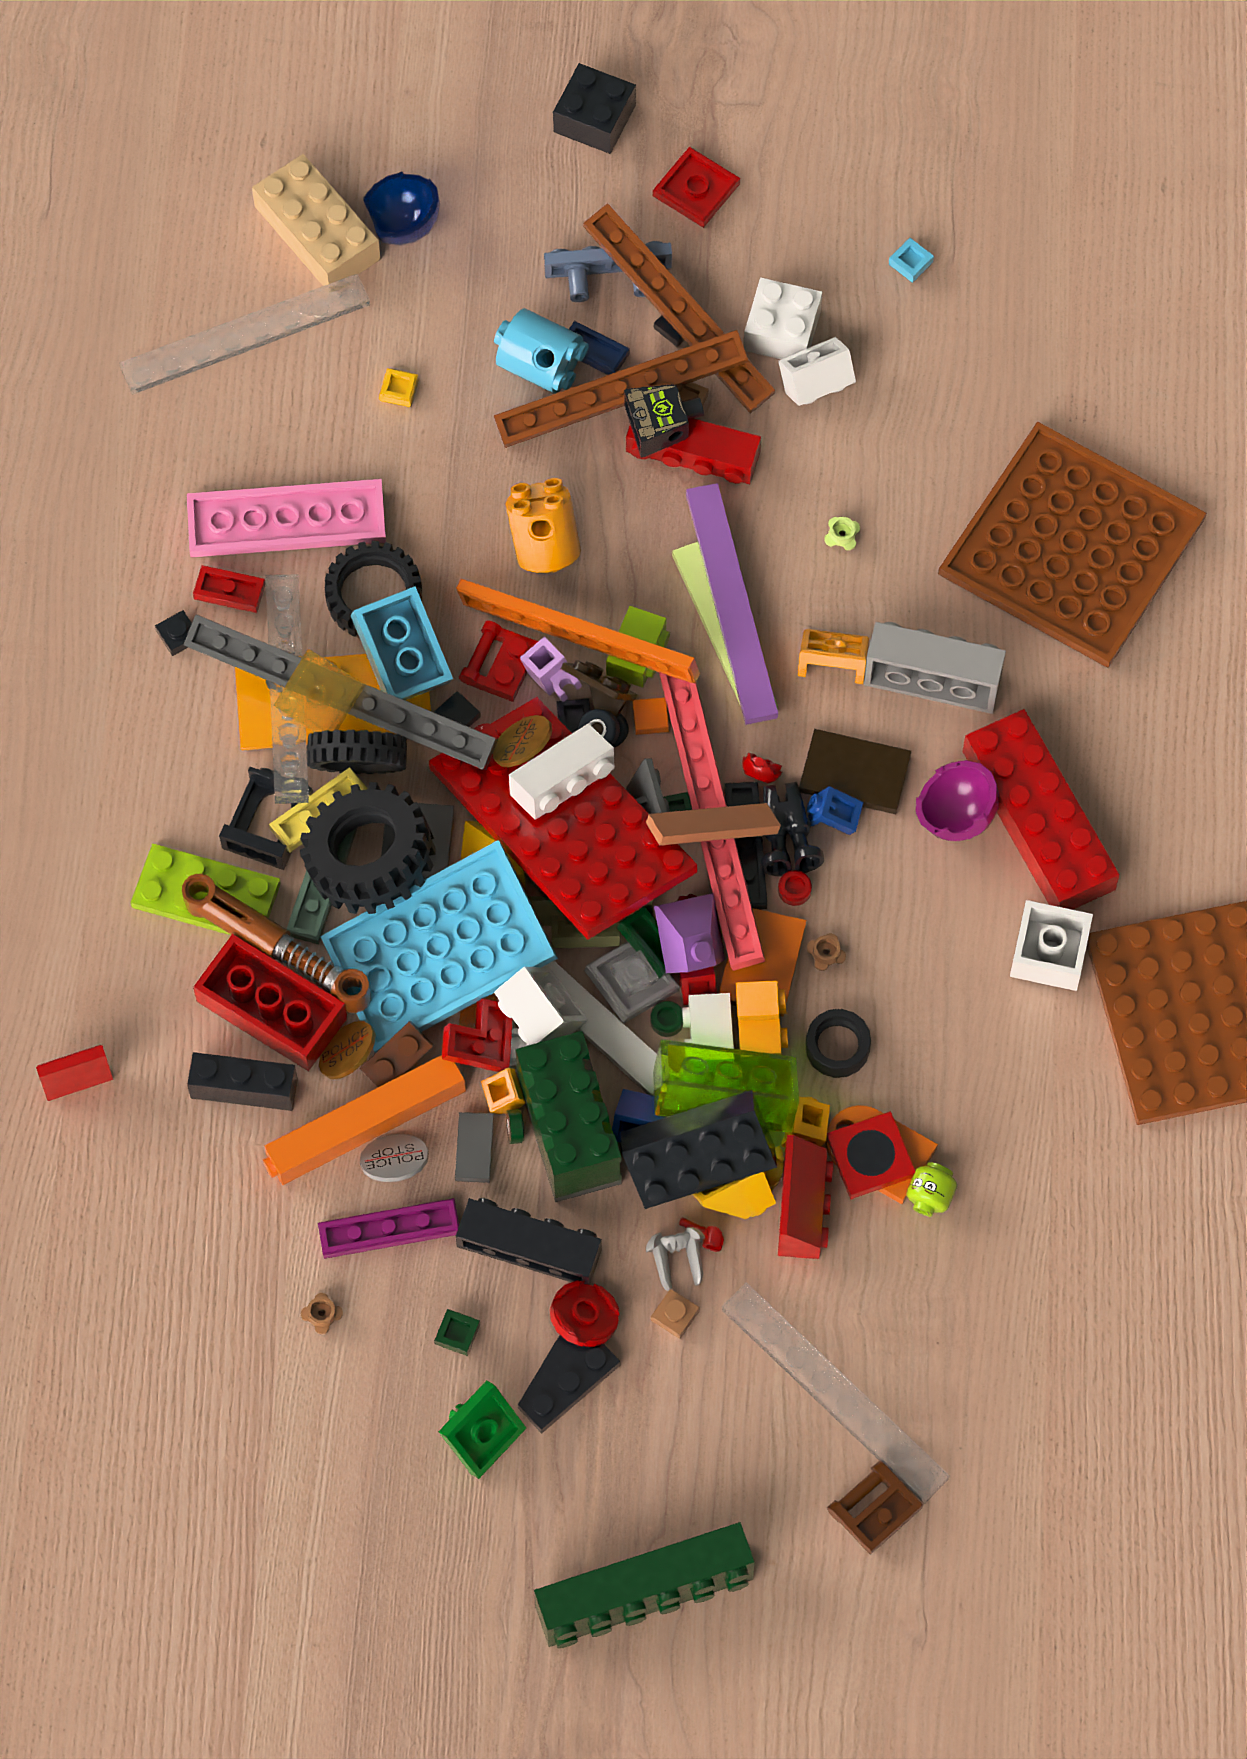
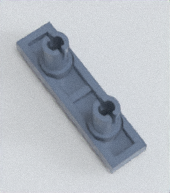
[544,241,672,302]

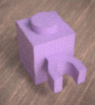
[520,636,582,702]

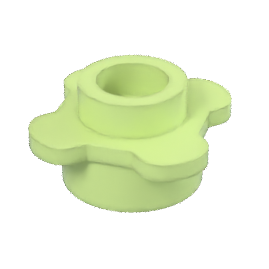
[824,517,860,550]

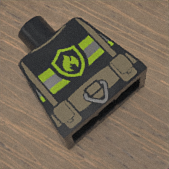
[624,384,704,458]

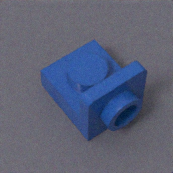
[807,786,863,835]

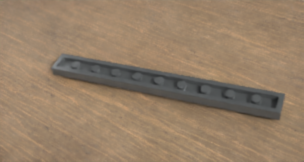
[184,615,498,770]

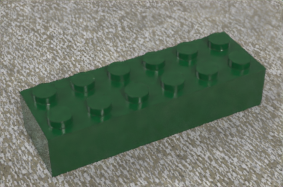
[534,1522,755,1648]

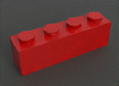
[626,419,761,485]

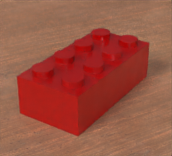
[193,934,347,1072]

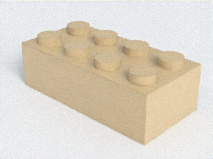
[252,154,381,293]

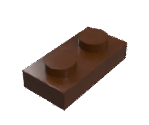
[360,1020,434,1087]

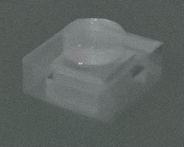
[610,950,659,997]

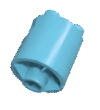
[494,308,589,394]

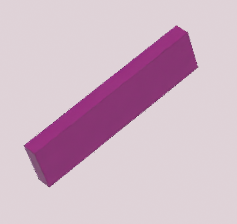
[318,1198,459,1259]

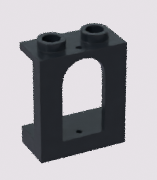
[219,767,313,870]

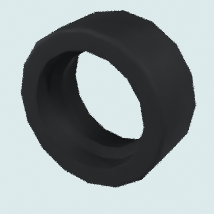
[805,1009,871,1078]

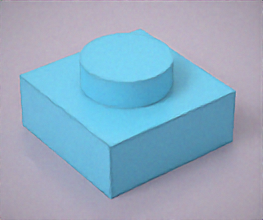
[889,238,934,283]

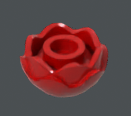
[742,752,783,784]

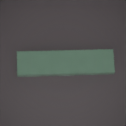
[287,829,357,945]

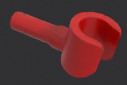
[679,1217,724,1252]

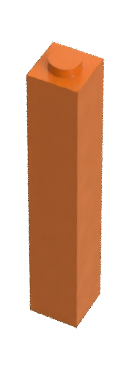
[263,1055,466,1186]

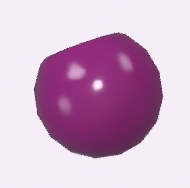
[915,760,999,841]

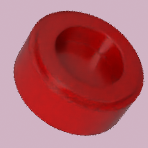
[778,870,812,906]

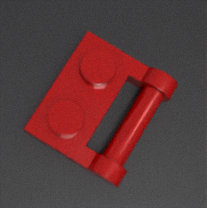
[459,620,539,702]

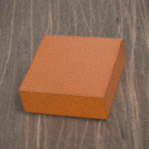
[632,697,669,735]

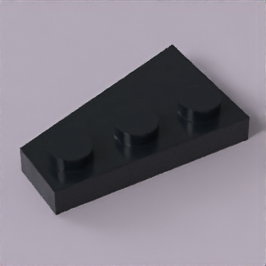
[518,1335,621,1434]

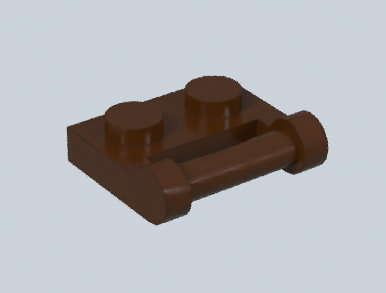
[827,1461,923,1555]

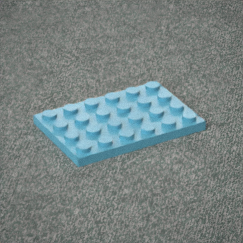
[320,840,558,1053]

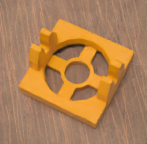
[798,629,869,684]

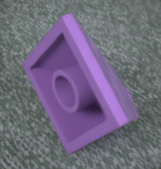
[654,893,725,973]

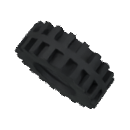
[300,782,436,914]

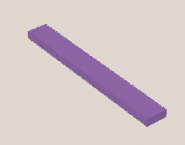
[686,483,778,725]

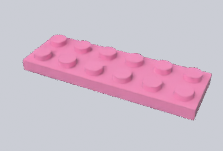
[187,479,386,557]

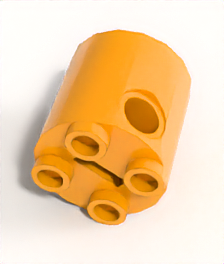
[505,478,581,573]

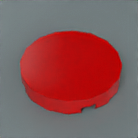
[550,1281,620,1347]

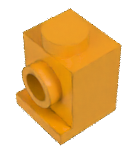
[781,1096,830,1148]

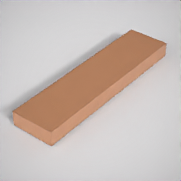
[646,803,781,845]

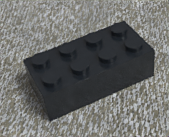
[621,1090,777,1209]

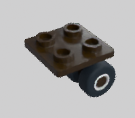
[560,660,637,748]

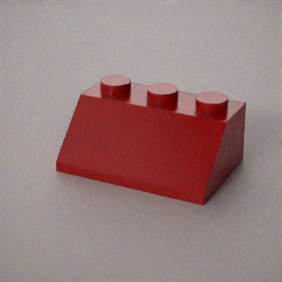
[778,1135,833,1259]

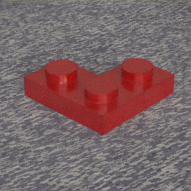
[442,998,513,1072]

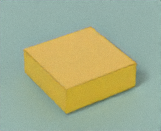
[379,368,419,407]

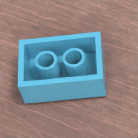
[351,587,453,701]

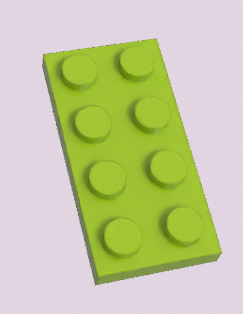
[131,843,281,935]

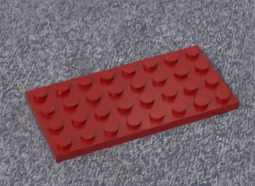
[428,697,698,940]

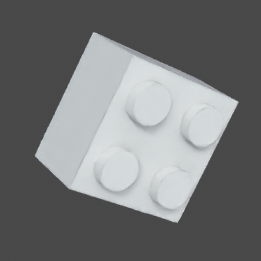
[744,277,822,359]
[1010,900,1093,991]
[494,966,588,1045]

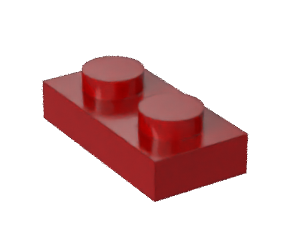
[193,565,266,613]

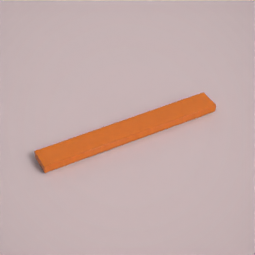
[456,579,700,684]

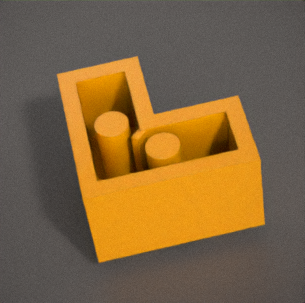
[736,981,788,1059]

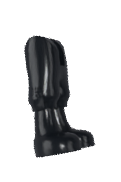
[761,782,824,877]

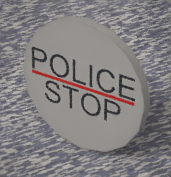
[360,1134,429,1182]

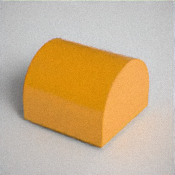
[481,1067,525,1114]

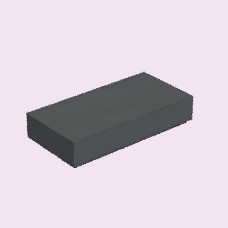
[455,1112,494,1183]

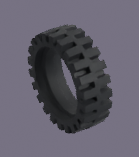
[325,541,422,637]
[307,730,407,774]

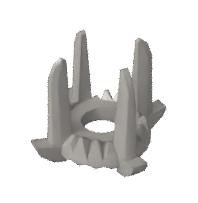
[646,1227,705,1291]

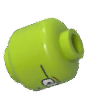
[906,1162,957,1217]

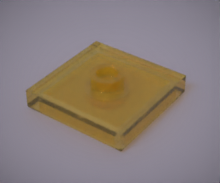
[273,649,366,732]

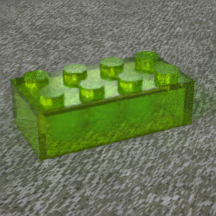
[653,1039,799,1133]

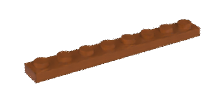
[583,203,775,414]
[494,330,748,448]

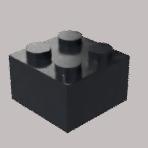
[553,63,636,154]

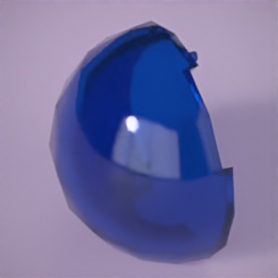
[363,172,441,246]

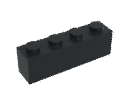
[456,1198,602,1285]

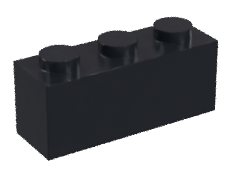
[187,1052,298,1111]

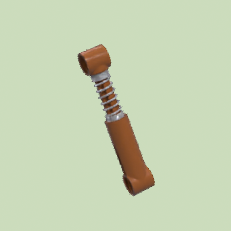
[182,874,371,1013]

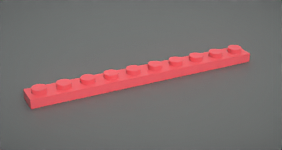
[659,672,765,970]

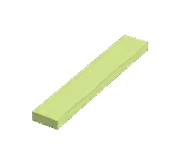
[672,542,778,709]

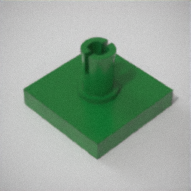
[438,1380,526,1479]

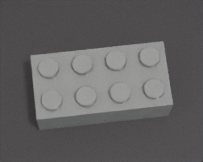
[864,622,1006,714]

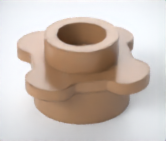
[807,933,846,971]
[301,1293,343,1334]

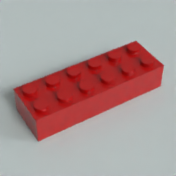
[962,709,1120,910]

